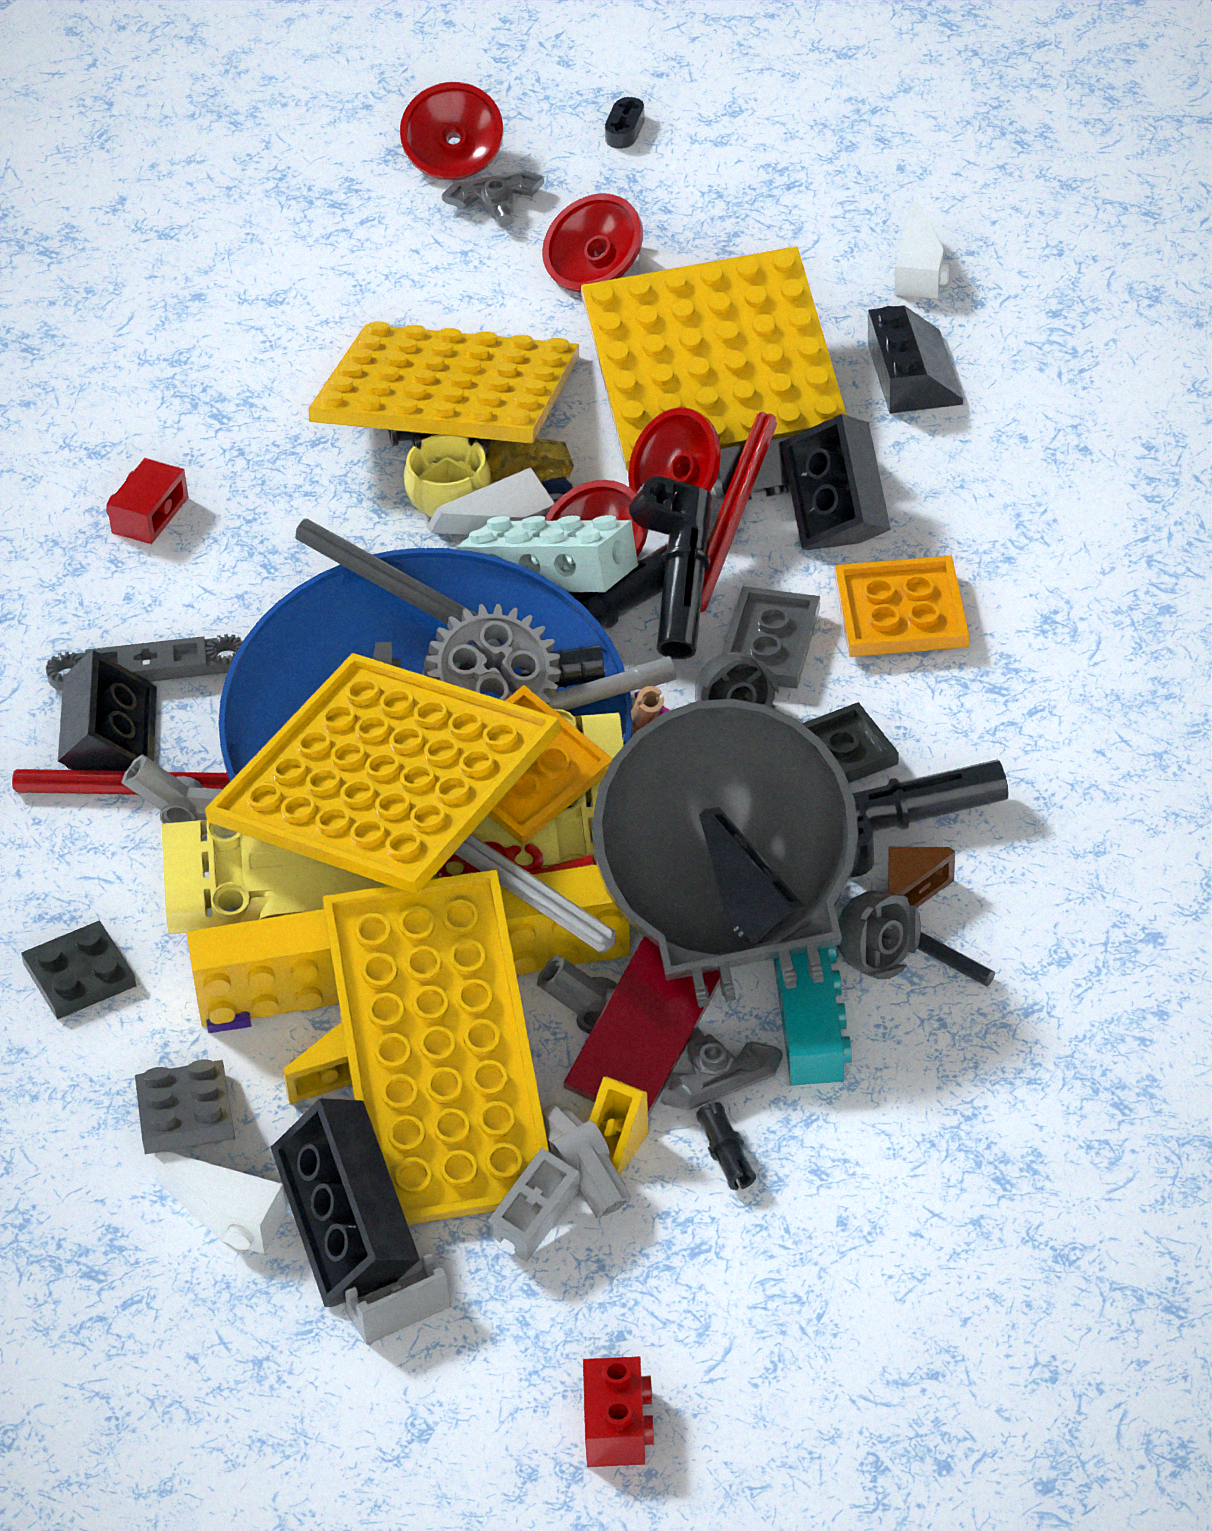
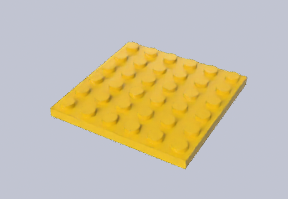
[581,246,847,471]
[308,321,579,444]
[204,653,561,895]

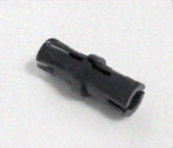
[696,1102,756,1190]

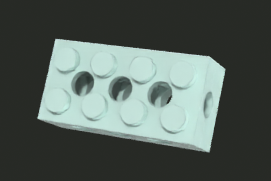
[456,515,638,592]

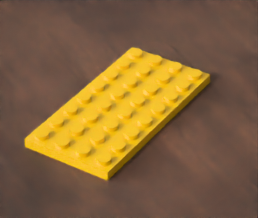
[322,869,549,1225]

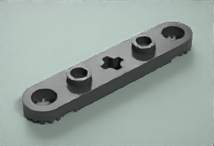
[45,634,243,691]

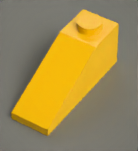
[283,1022,352,1104]

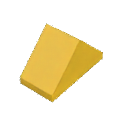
[589,1077,649,1175]

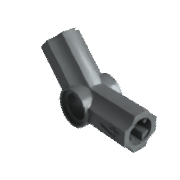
[537,955,617,1034]

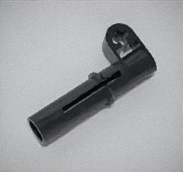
[629,476,712,659]
[574,544,668,628]
[850,759,1009,877]

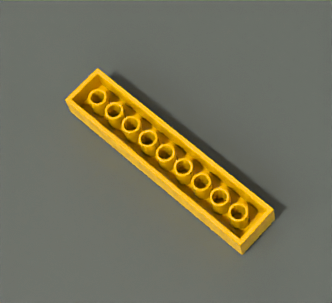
[186,864,630,1027]

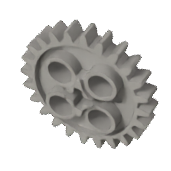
[425,604,561,705]

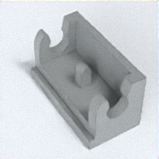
[488,1148,580,1262]
[345,1253,451,1345]

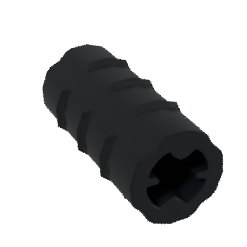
[520,644,606,689]

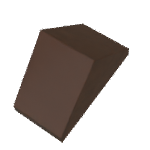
[888,847,955,908]

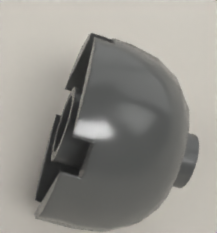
[695,651,779,709]
[837,890,921,979]

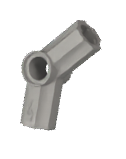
[122,754,223,824]
[542,1104,631,1219]

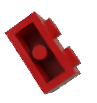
[583,1356,654,1467]

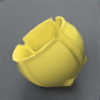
[403,435,491,518]

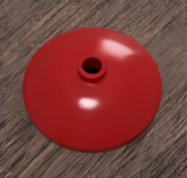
[400,82,504,180]
[542,193,643,292]
[628,407,721,508]
[545,480,648,558]

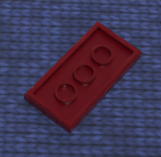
[564,936,721,1117]

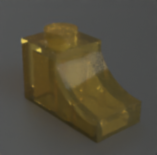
[485,438,574,484]

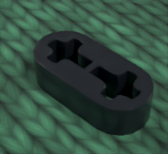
[605,97,645,149]

